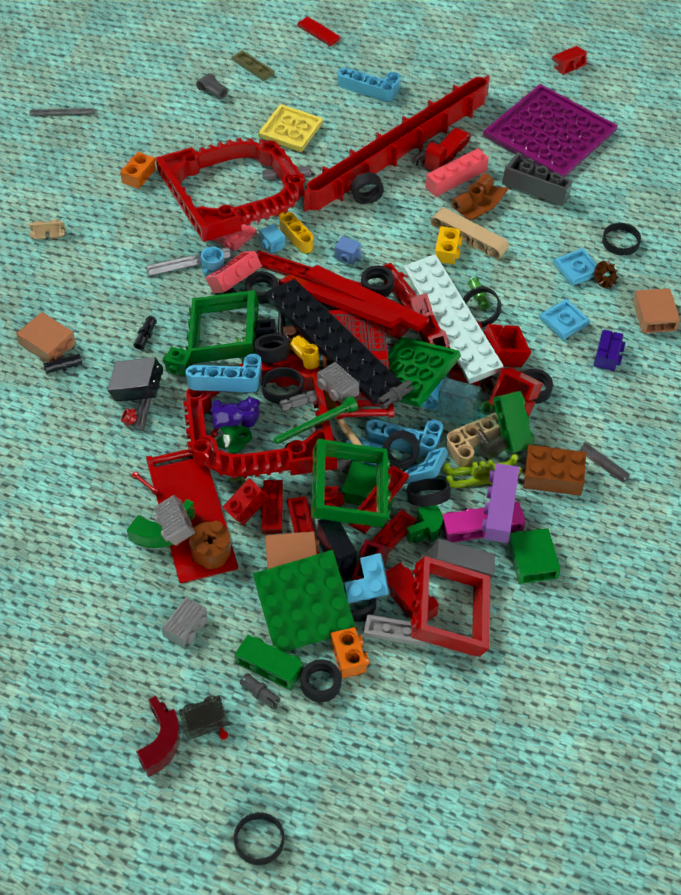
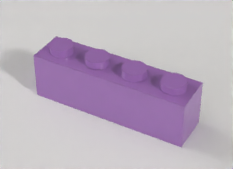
[481,463,519,543]

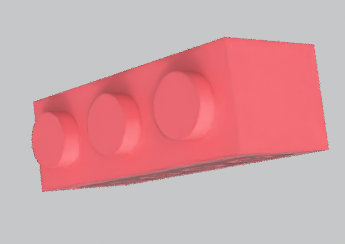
[205,251,262,293]

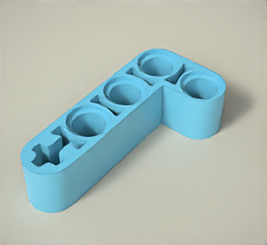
[337,68,401,101]
[186,354,262,392]
[365,419,443,457]

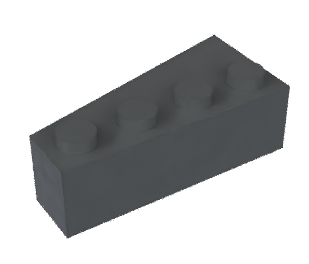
[502,152,573,206]

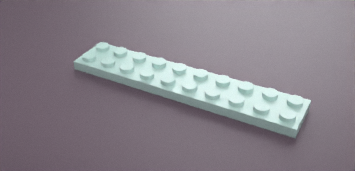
[403,254,504,384]

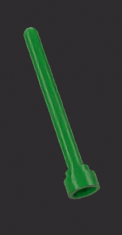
[273,396,358,444]

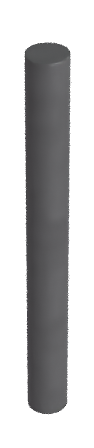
[30,108,94,116]

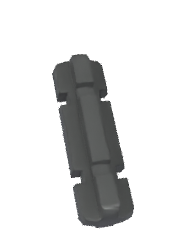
[279,390,317,411]

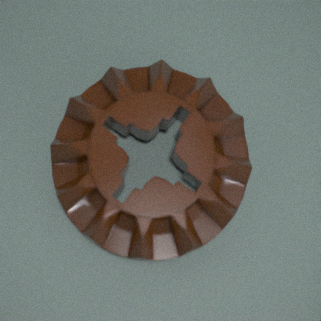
[594,261,619,288]

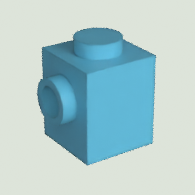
[259,224,285,253]

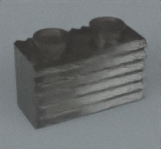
[178,695,230,740]

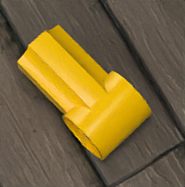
[290,336,320,369]

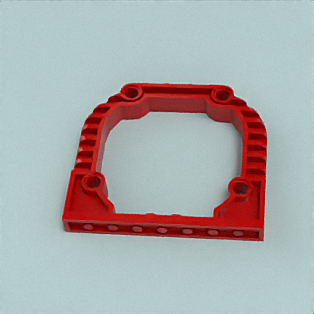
[155,138,305,242]
[183,353,337,479]

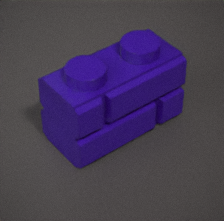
[593,329,626,371]

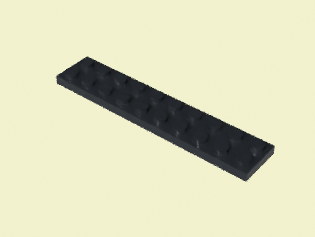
[265,279,402,405]

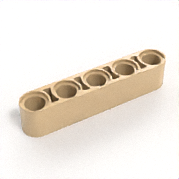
[430,208,509,260]

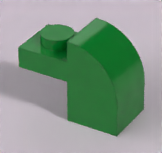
[406,505,443,543]

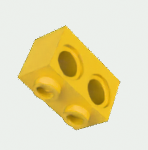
[435,226,463,264]

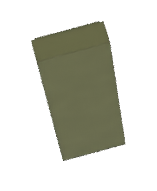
[232,50,275,81]

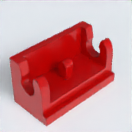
[552,46,587,75]

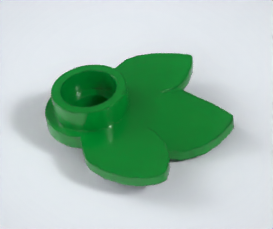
[216,426,252,454]

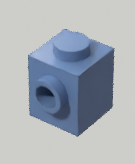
[335,236,362,265]

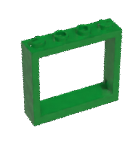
[186,290,259,363]
[311,439,391,527]

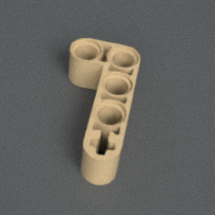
[446,412,501,467]

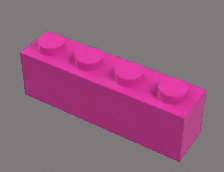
[442,502,526,543]

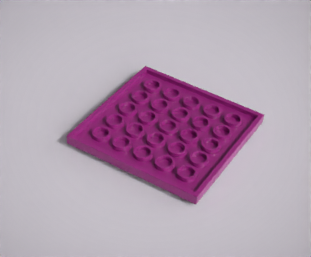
[483,84,618,177]

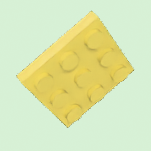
[258,104,323,152]

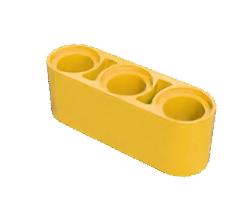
[279,211,314,254]

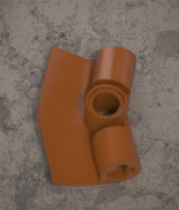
[451,174,509,221]

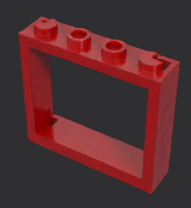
[410,556,491,657]

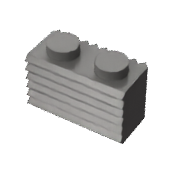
[317,362,359,404]
[154,495,195,545]
[162,597,208,648]

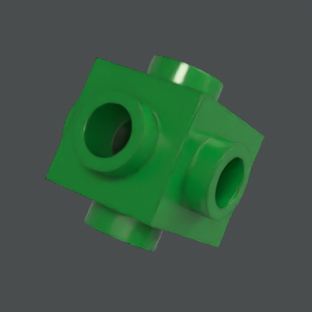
[163,347,193,376]

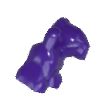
[212,397,260,429]

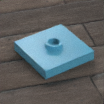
[553,248,597,286]
[539,299,590,340]

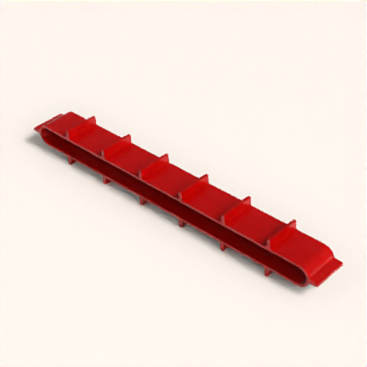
[303,75,490,212]

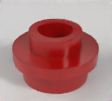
[121,408,137,427]

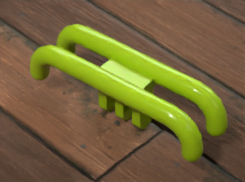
[443,454,522,488]

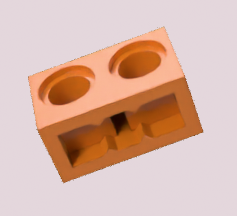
[120,152,156,189]
[331,627,369,678]

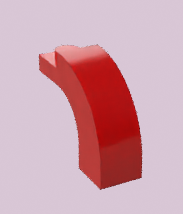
[409,293,450,348]

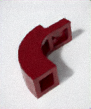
[136,696,180,777]

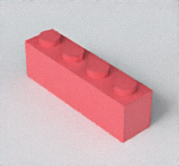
[425,148,489,197]

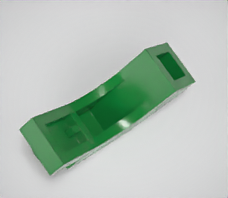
[127,499,196,548]

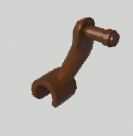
[481,376,494,392]

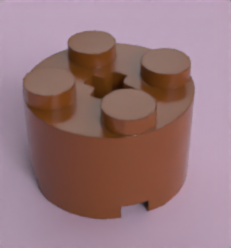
[189,521,231,569]

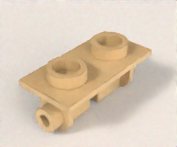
[29,220,65,240]

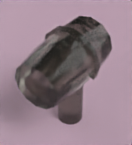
[475,428,508,461]

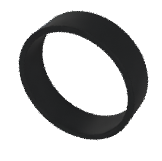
[602,223,641,256]
[463,287,502,327]
[261,367,304,404]
[407,479,451,507]
[234,812,285,865]

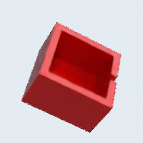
[483,324,532,368]
[489,368,543,417]

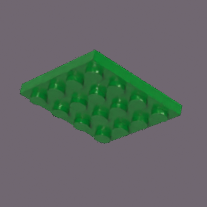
[388,337,461,408]
[252,550,357,652]

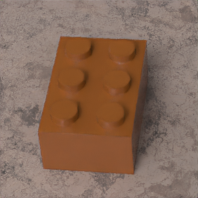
[523,445,586,496]

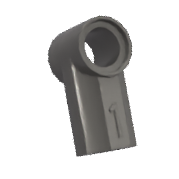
[196,73,228,99]

